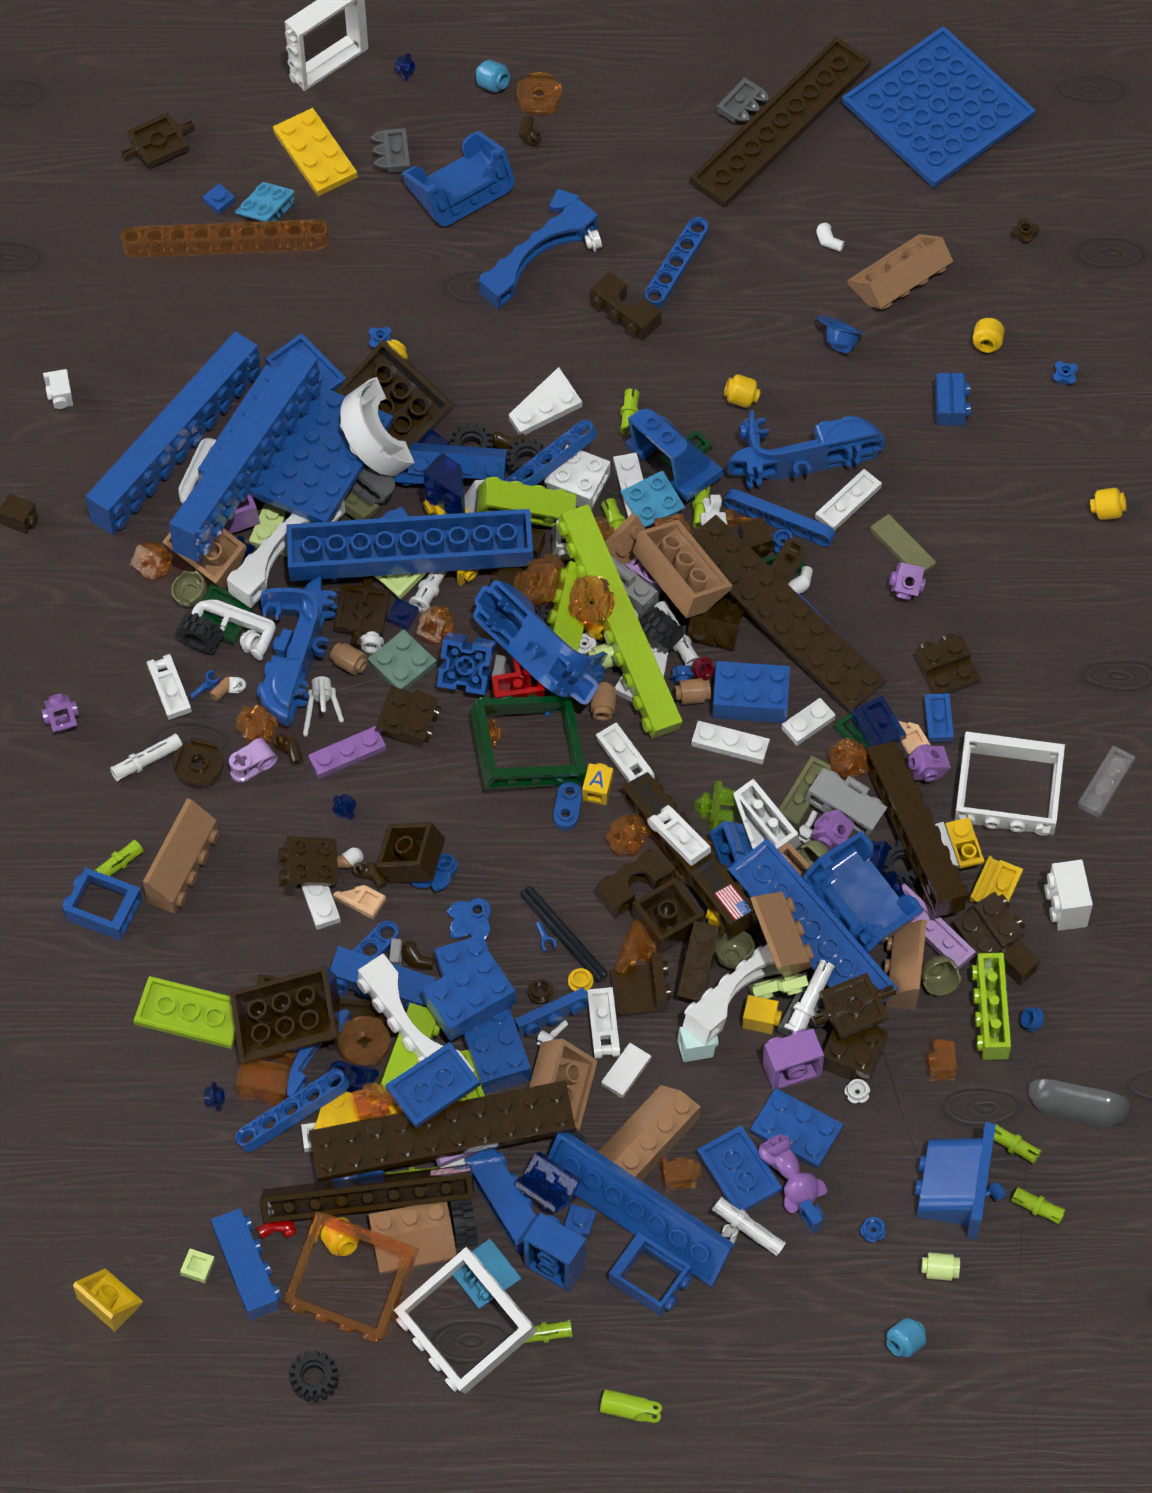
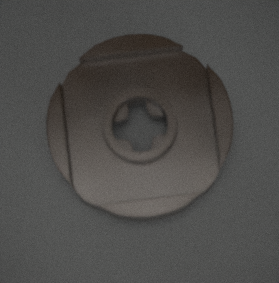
[173,739,224,788]

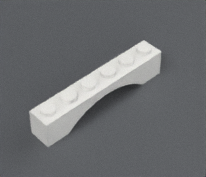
[227,501,345,608]
[683,944,781,1045]
[357,954,475,1073]

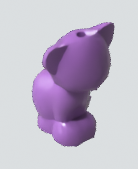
[758,1134,827,1213]

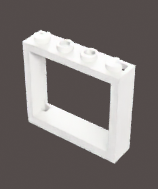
[285,0,368,91]
[954,732,1065,836]
[394,1247,538,1394]

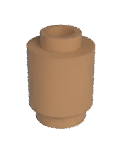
[330,642,368,675]
[674,678,711,705]
[591,682,617,721]

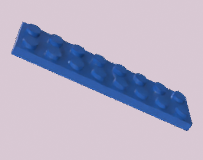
[728,838,898,1003]
[541,1133,735,1287]

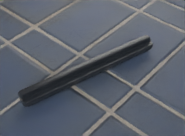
[521,886,608,983]

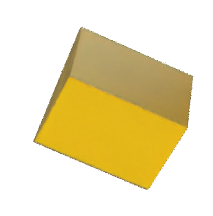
[73,1268,143,1332]

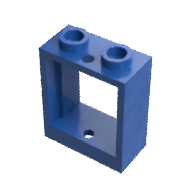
[62,867,143,941]
[609,1232,692,1316]

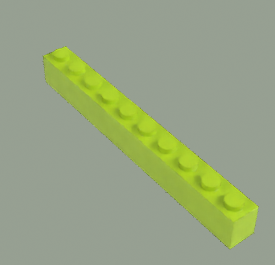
[557,504,683,739]

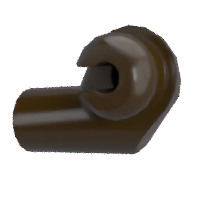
[520,115,542,145]
[491,431,526,449]
[273,734,303,766]
[353,861,388,889]
[401,941,434,970]

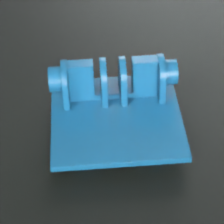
[234,182,295,231]
[620,471,685,528]
[452,1239,521,1309]

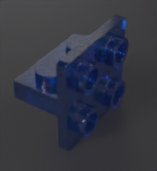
[514,1151,581,1213]

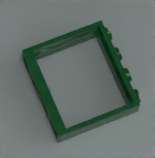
[470,694,586,789]

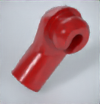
[256,1220,297,1240]

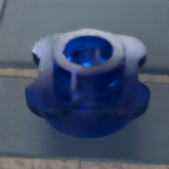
[395,53,415,80]
[332,794,357,820]
[204,1082,225,1111]

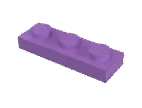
[308,726,386,779]

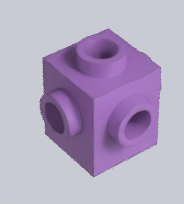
[889,562,926,600]
[41,694,79,732]
[907,744,951,782]
[810,809,855,850]

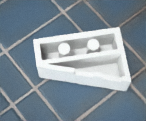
[733,779,801,850]

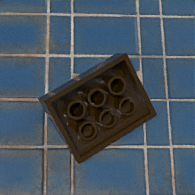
[335,339,455,449]
[230,965,340,1064]

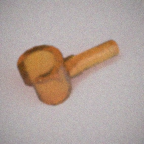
[724,509,756,528]

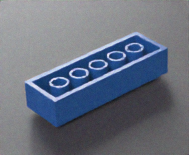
[435,934,531,1095]

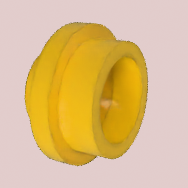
[568,968,593,992]

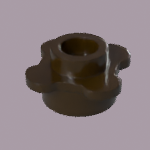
[1012,218,1039,243]

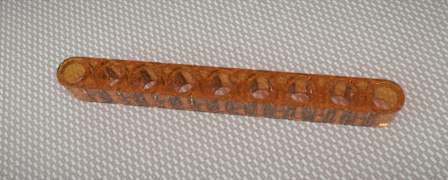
[121,219,329,257]

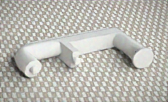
[179,438,216,504]
[191,600,276,660]

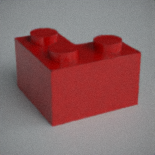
[492,657,544,698]

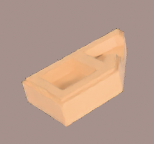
[886,717,930,757]
[333,885,386,919]

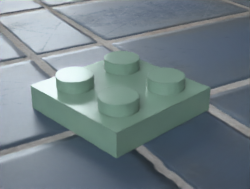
[367,630,437,690]

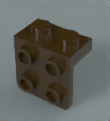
[687,597,745,650]
[278,836,338,895]
[611,952,671,1016]

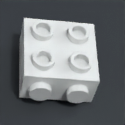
[545,445,610,510]

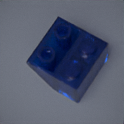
[423,453,465,514]

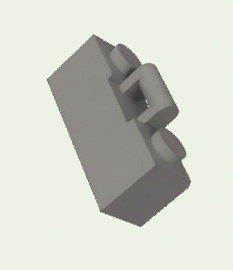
[611,556,659,618]
[804,768,887,838]

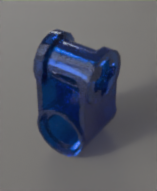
[328,1061,379,1098]

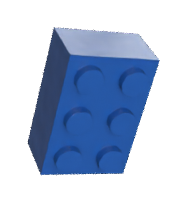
[712,661,790,723]
[422,951,516,1042]
[524,1213,586,1293]

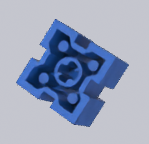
[437,632,496,695]

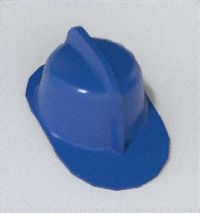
[817,315,866,354]

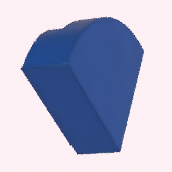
[549,189,579,212]

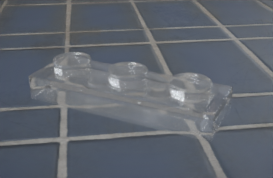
[1077,745,1135,818]

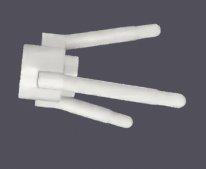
[303,676,344,737]

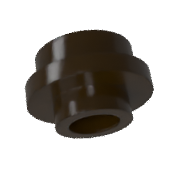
[528,979,554,1004]

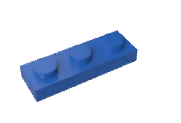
[515,987,588,1037]

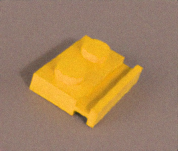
[970,856,1023,903]

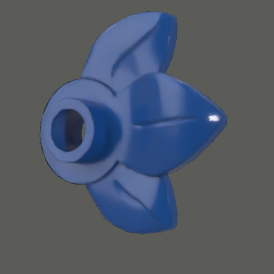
[412,853,458,891]
[447,898,491,940]

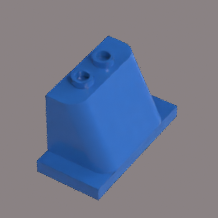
[626,409,724,501]
[915,1122,996,1240]

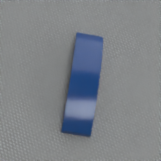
[287,1009,352,1097]

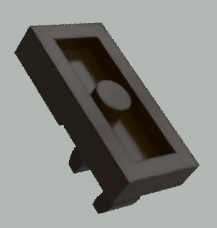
[771,537,809,584]

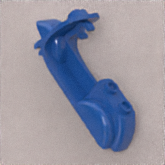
[727,410,886,489]
[257,576,338,727]
[473,580,608,705]

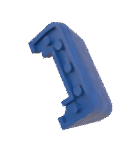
[401,131,515,226]
[803,831,924,953]

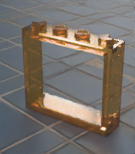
[284,1211,419,1342]

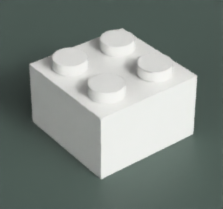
[1044,860,1093,931]

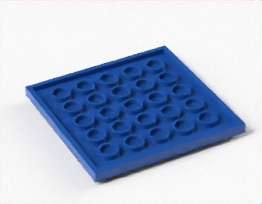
[842,26,1036,188]
[198,364,393,523]

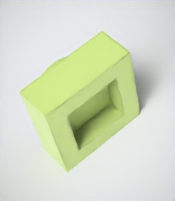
[180,1249,215,1284]

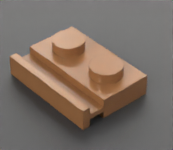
[605,514,645,564]

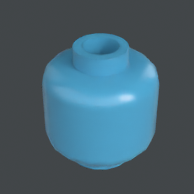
[476,60,510,93]
[887,1318,926,1358]

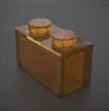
[235,1060,292,1105]

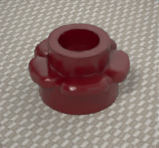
[691,657,714,680]

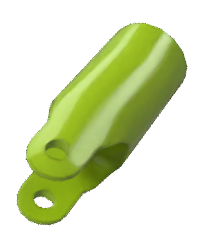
[600,1389,662,1423]

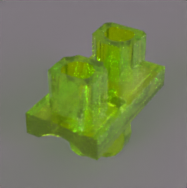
[694,781,736,831]

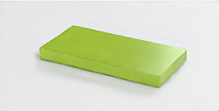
[133,976,236,1049]

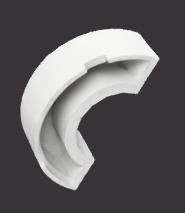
[340,377,415,476]

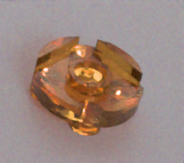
[516,72,562,114]
[514,558,561,605]
[568,575,615,625]
[339,1016,391,1068]

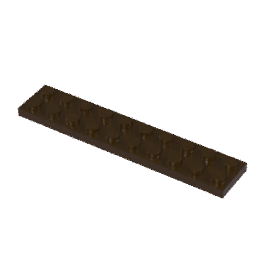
[690,37,871,207]
[692,515,886,713]
[309,1080,576,1182]

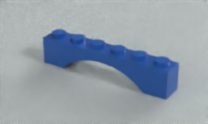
[478,199,598,309]

